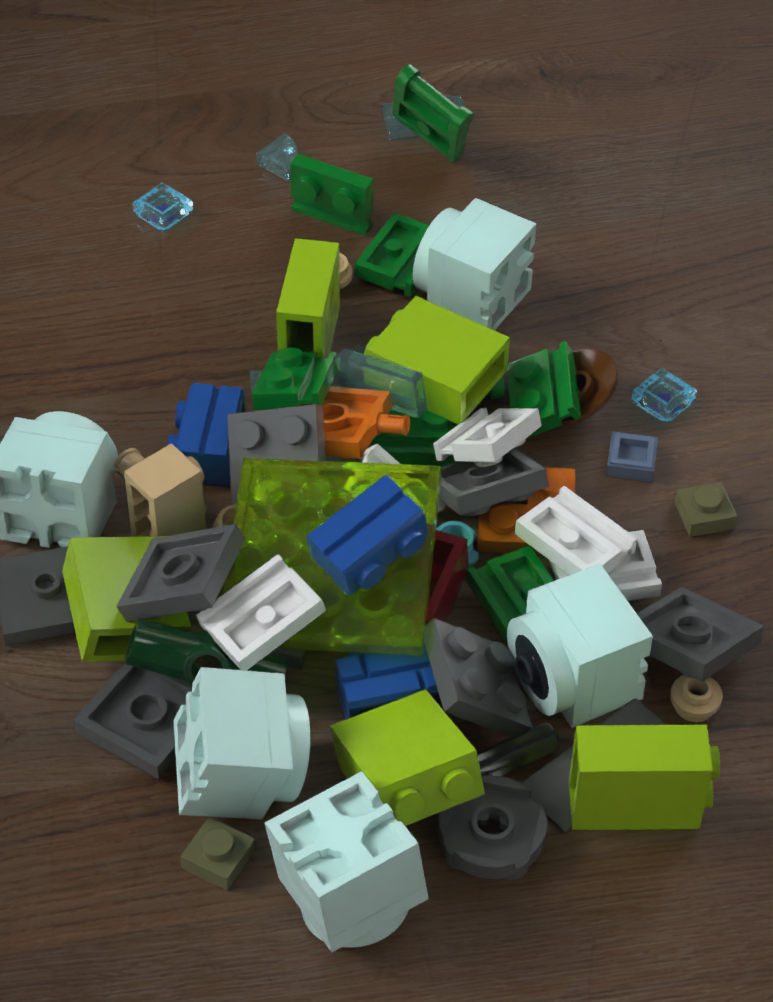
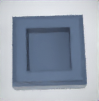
[606,431,658,482]

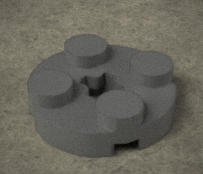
[438,776,547,880]

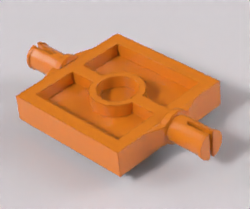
[255,386,410,459]

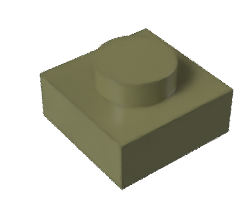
[674,482,737,537]
[180,817,256,891]

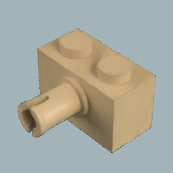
[114,443,207,537]

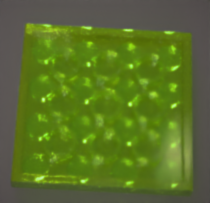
[222,458,442,656]

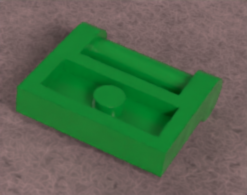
[392,64,474,163]

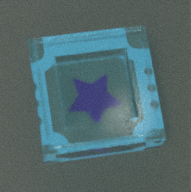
[133,182,193,232]
[631,367,697,424]

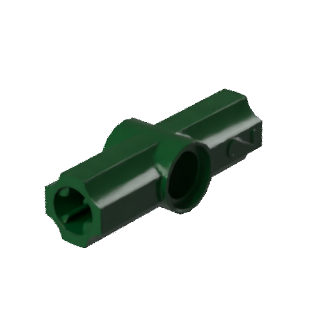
[125,618,287,688]

